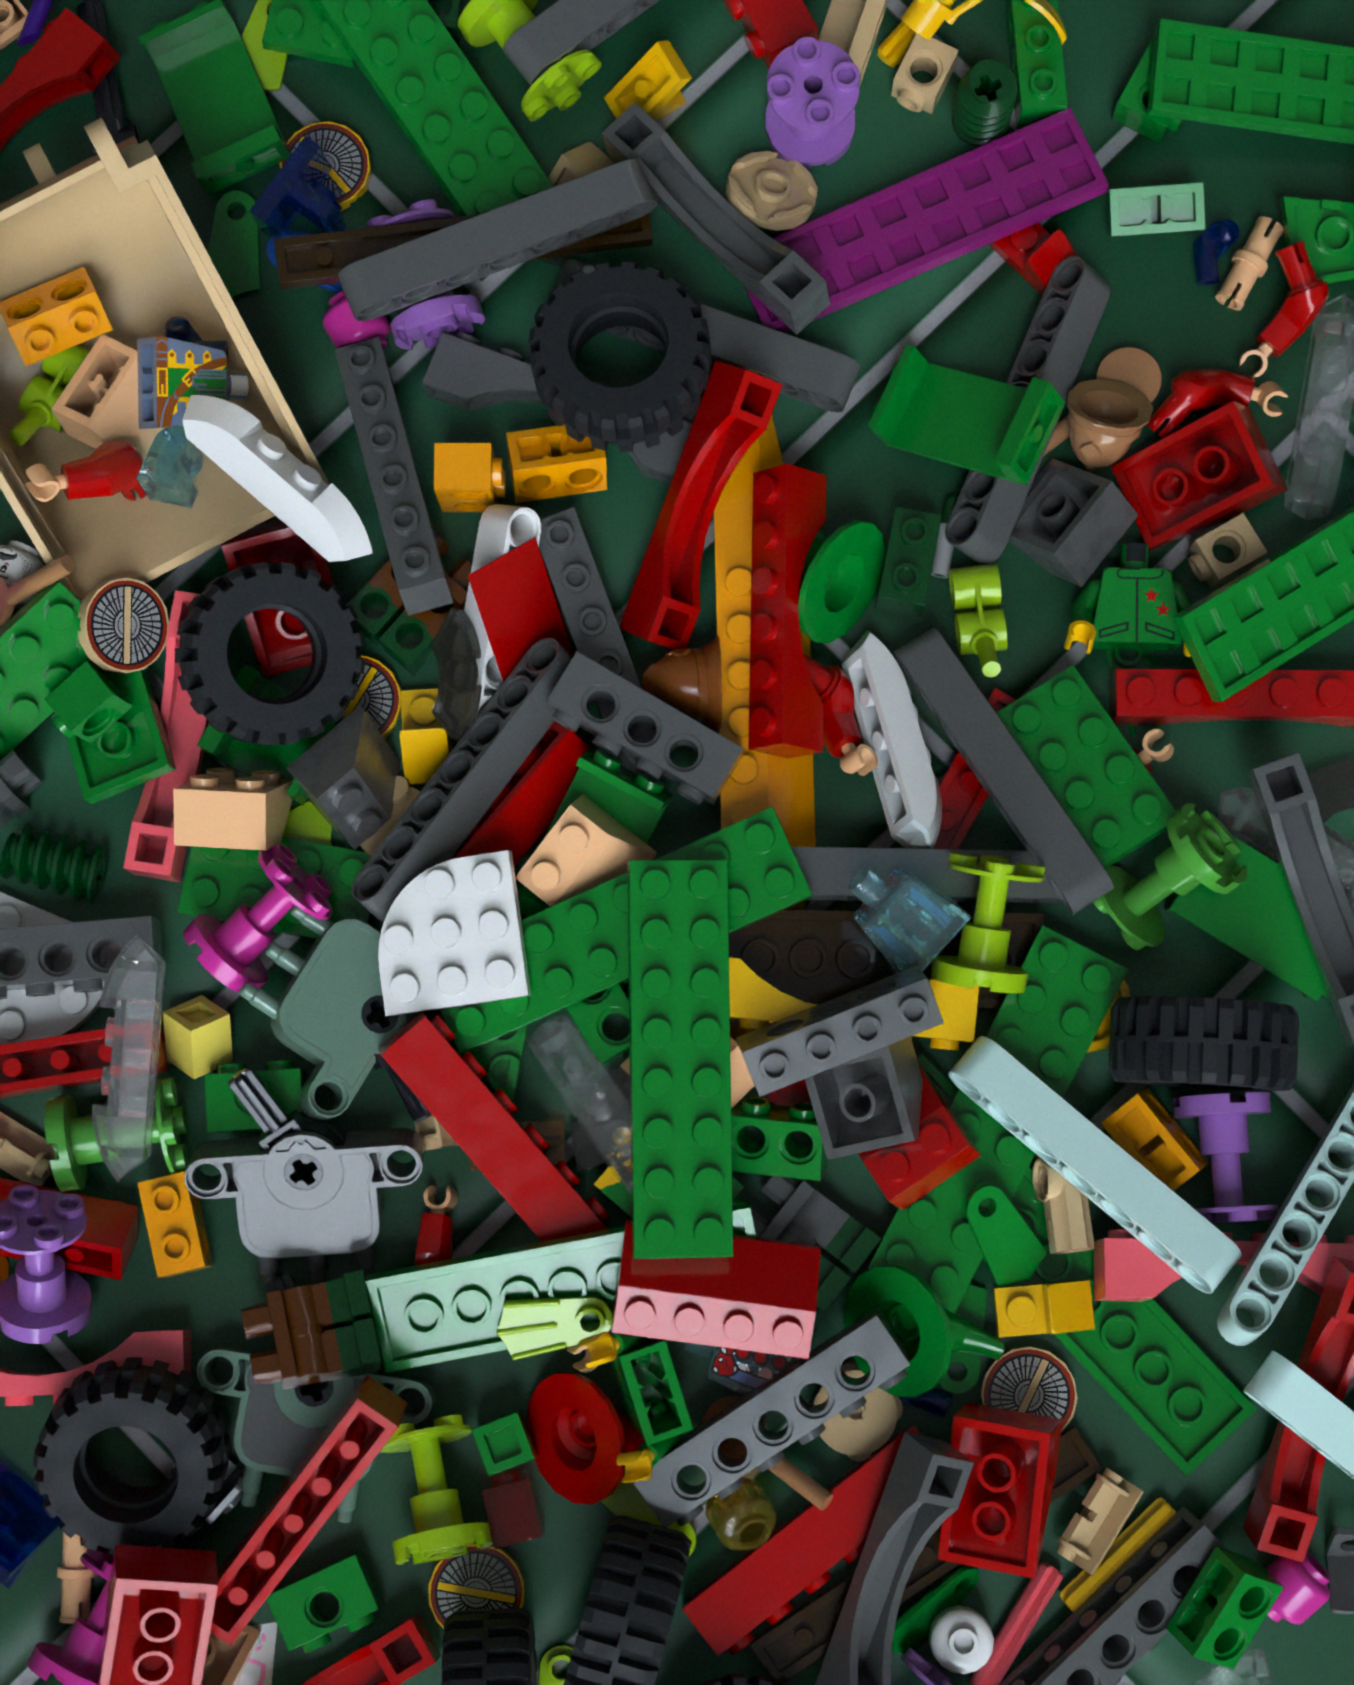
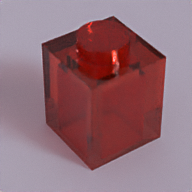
[481,1470,545,1549]

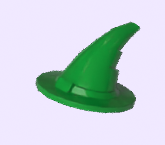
[798,520,885,643]
[843,1265,1005,1397]

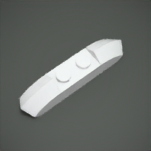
[182,395,373,562]
[841,630,942,849]

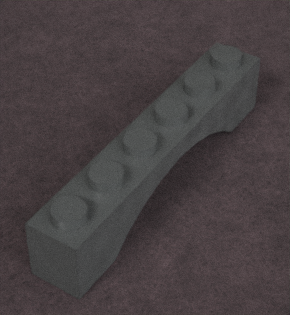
[601,103,830,335]
[422,332,695,485]
[1247,753,1354,1046]
[815,1432,974,1685]

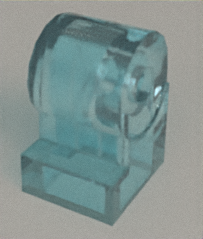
[137,426,204,508]

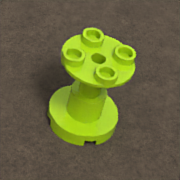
[458,0,602,122]
[931,852,1046,994]
[379,1414,493,1565]

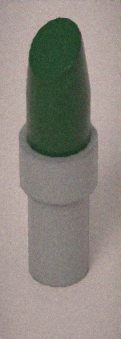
[931,491,960,578]

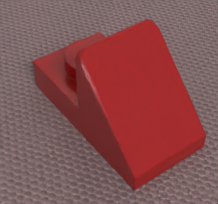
[989,223,1077,296]

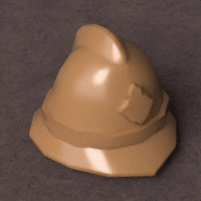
[1067,378,1153,473]

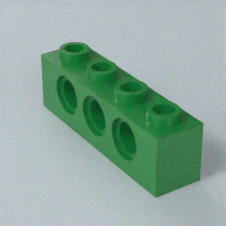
[1004,0,1068,129]

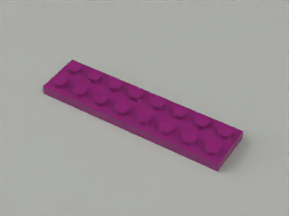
[743,108,1109,333]

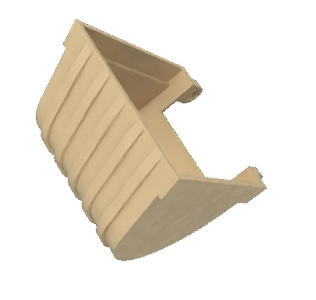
[0,117,330,600]

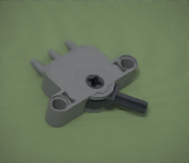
[184,1067,426,1286]

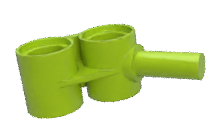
[9,344,91,446]
[949,563,1008,677]

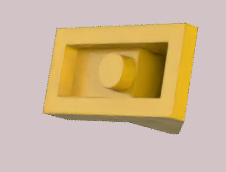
[604,40,692,121]
[399,688,451,786]
[992,1280,1095,1338]

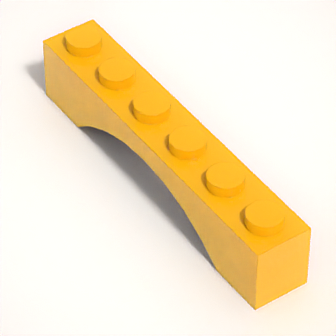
[729,957,979,1051]

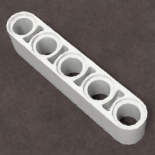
[447,504,541,732]

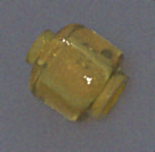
[705,1477,777,1551]

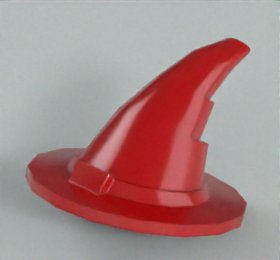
[526,1372,643,1505]

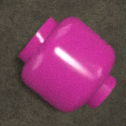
[322,291,391,350]
[1266,1552,1331,1625]

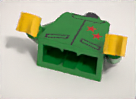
[1064,543,1193,657]
[579,1331,694,1483]

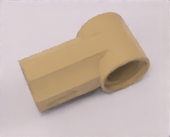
[1032,1158,1095,1254]

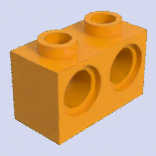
[0,267,113,366]
[506,424,607,503]
[434,443,506,512]
[1101,1088,1209,1191]
[137,1171,214,1278]

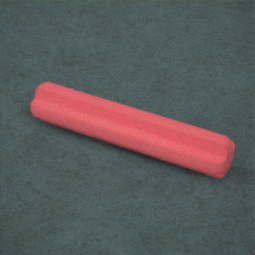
[969,1561,1063,1685]

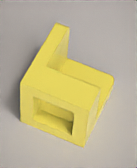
[163,995,233,1079]

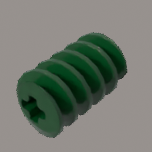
[952,59,1018,147]
[0,823,106,904]

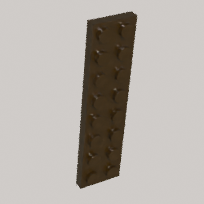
[729,910,1044,1009]

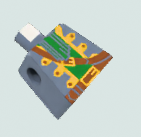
[137,336,249,429]

